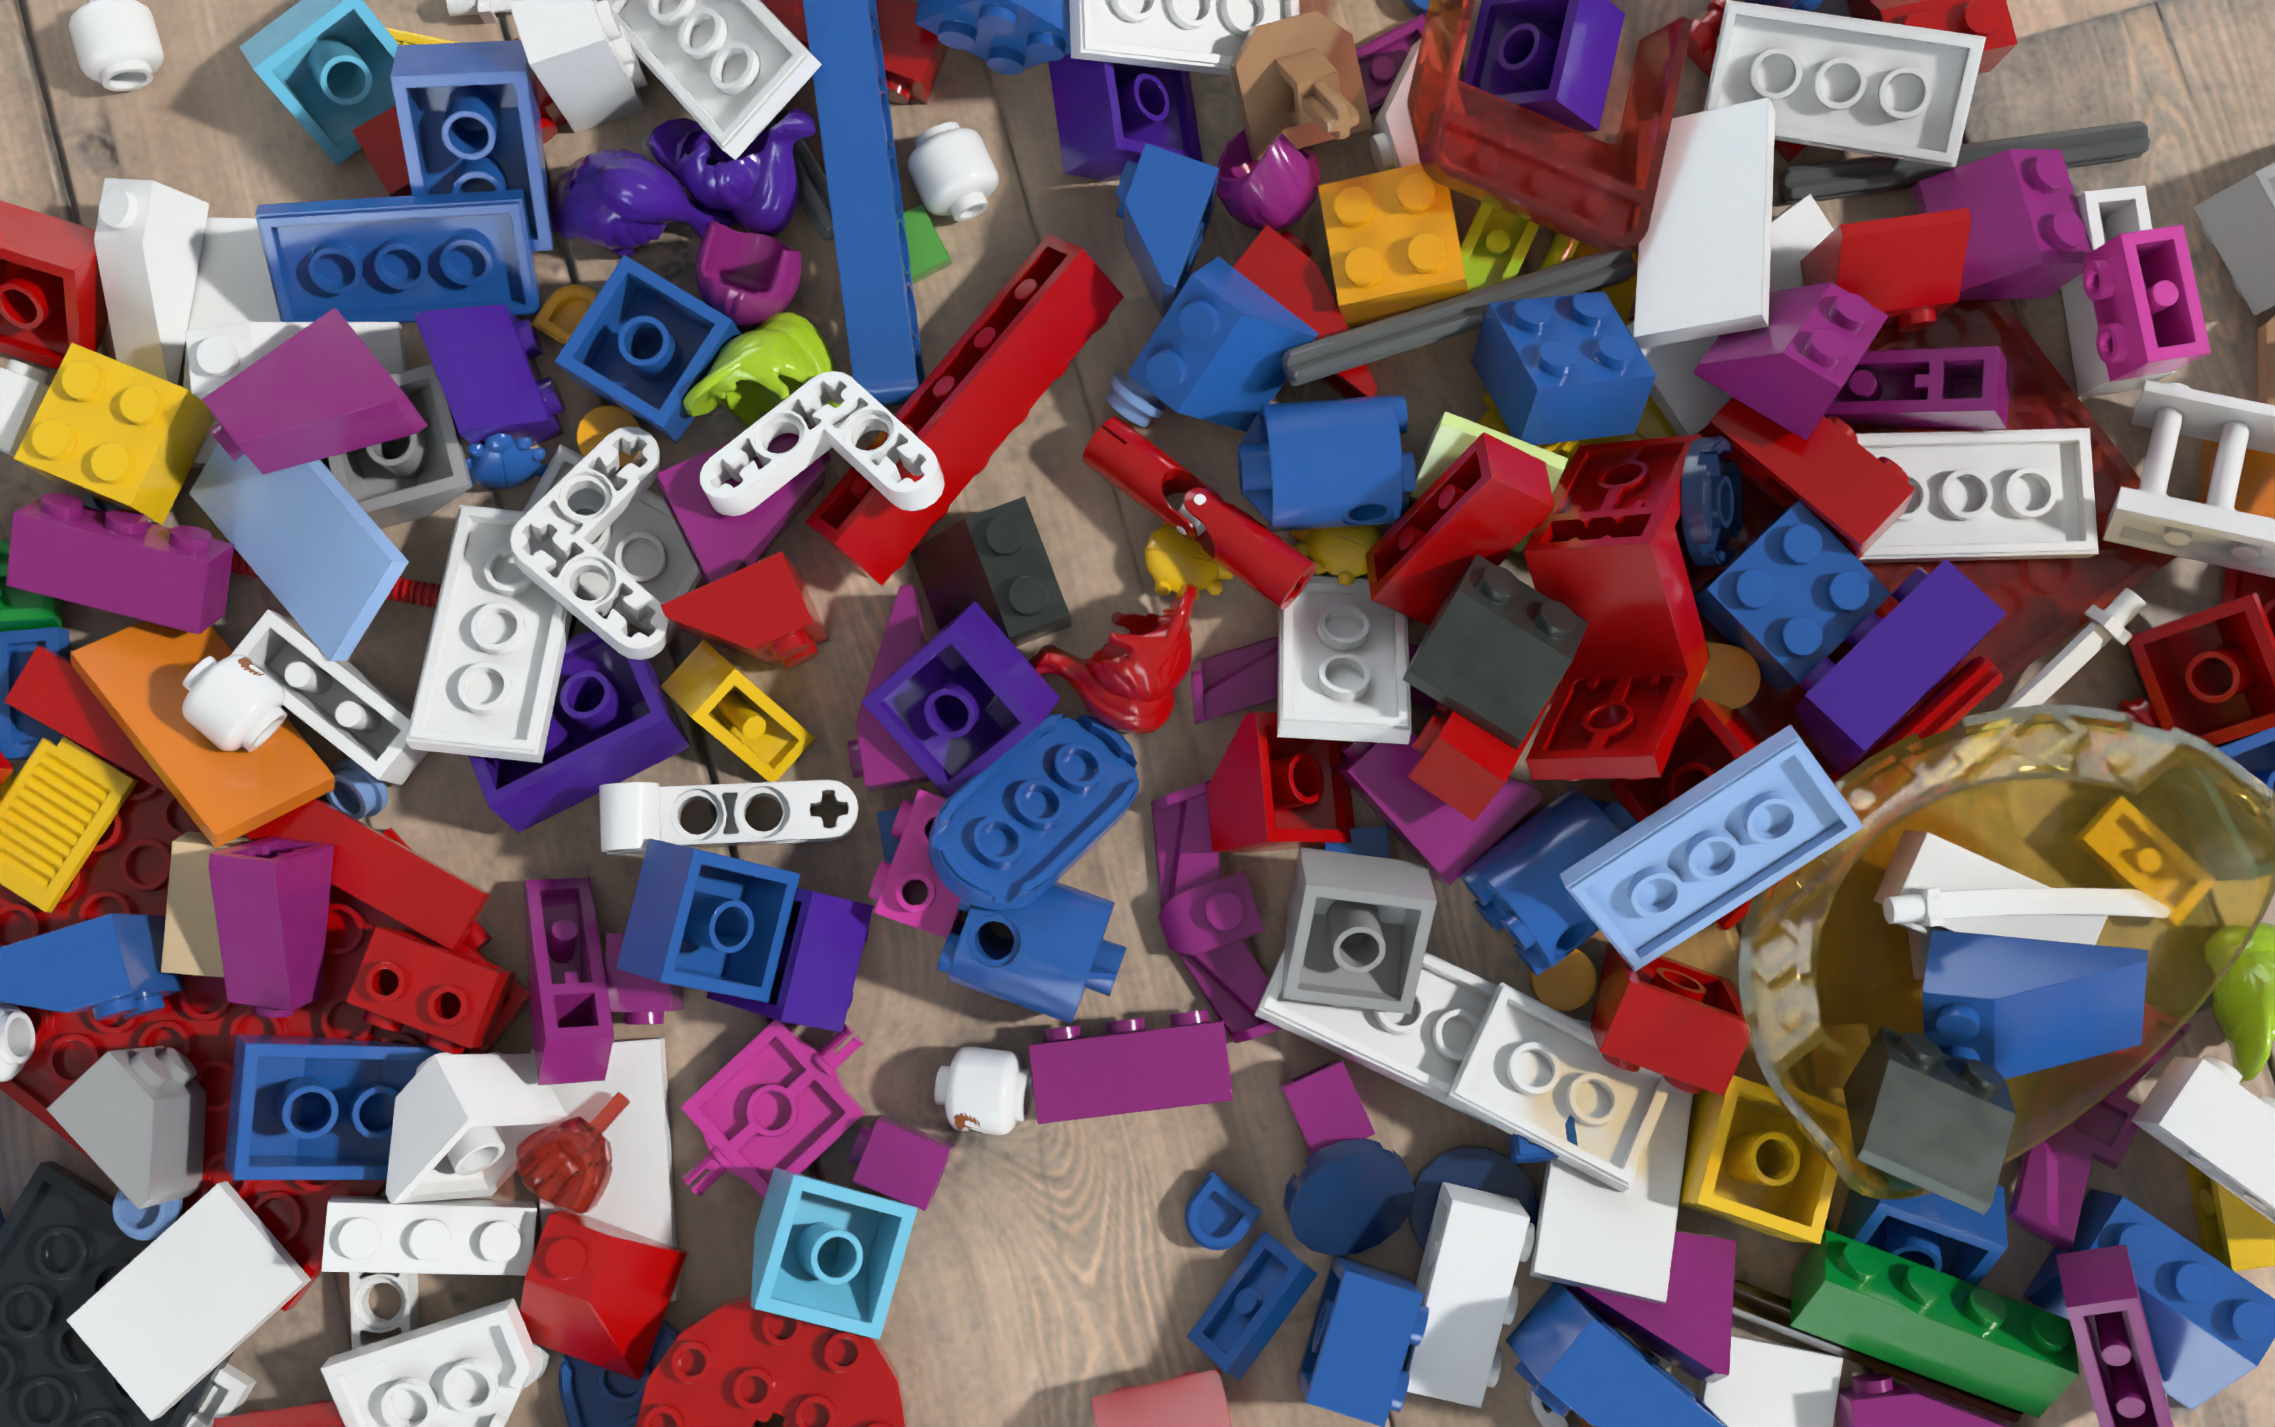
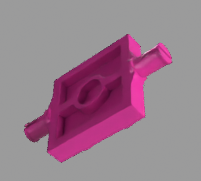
[680,1020,866,1200]

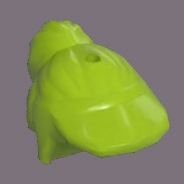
[683,312,842,427]
[2208,922,2275,1082]

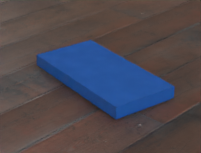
[255,189,542,323]

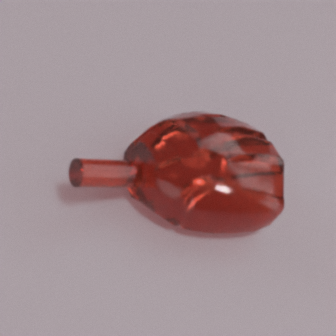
[515,1092,630,1214]

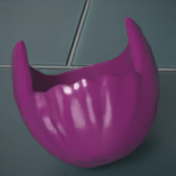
[1216,129,1321,231]
[695,220,801,326]

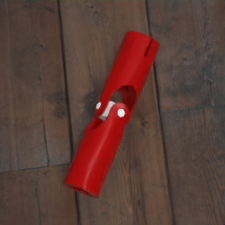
[1082,416,1316,610]

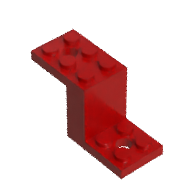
[1523,434,1710,781]

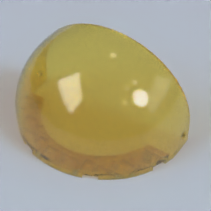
[1738,705,2275,1200]

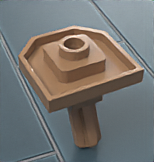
[1230,10,1373,161]

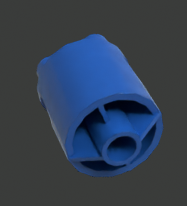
[1237,395,1416,532]
[1460,787,1637,976]
[937,882,1127,1024]

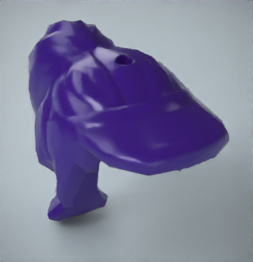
[646,108,816,236]
[550,149,735,256]

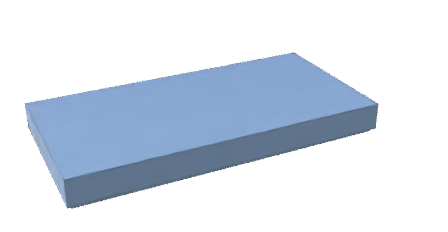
[189,442,409,661]
[1559,724,1864,972]

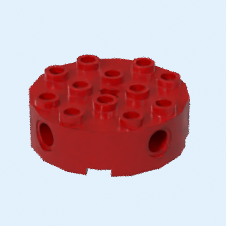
[636,1294,906,1427]

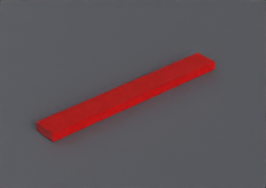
[4,645,491,951]

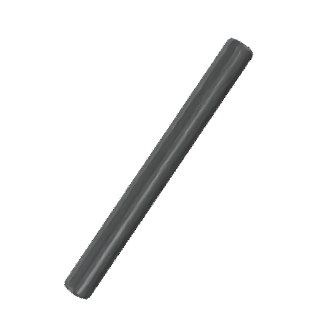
[1779,121,2150,204]
[1281,245,1636,386]

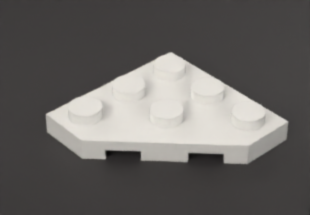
[321,1298,538,1427]

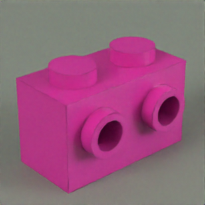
[2083,224,2211,382]
[869,789,963,939]

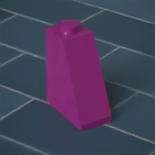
[202,308,428,475]
[657,426,831,584]
[1334,734,1544,885]
[209,836,334,1018]
[1562,1232,1736,1383]

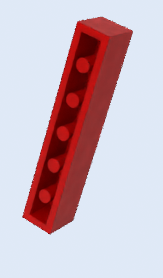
[805,233,1124,586]

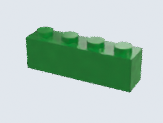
[1790,1230,2079,1418]

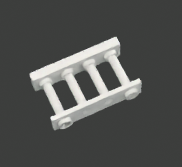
[2103,380,2275,578]

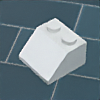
[385,1052,567,1204]

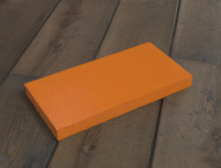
[70,621,335,849]

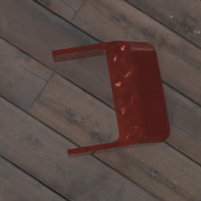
[1407,0,1693,252]

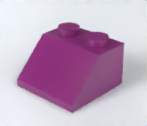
[1911,149,2092,300]
[1693,282,1889,441]

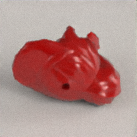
[1028,584,1197,735]

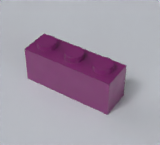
[6,493,234,634]
[1029,1009,1234,1124]
[2056,1244,2174,1427]

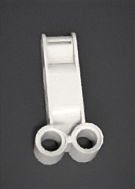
[599,780,859,856]

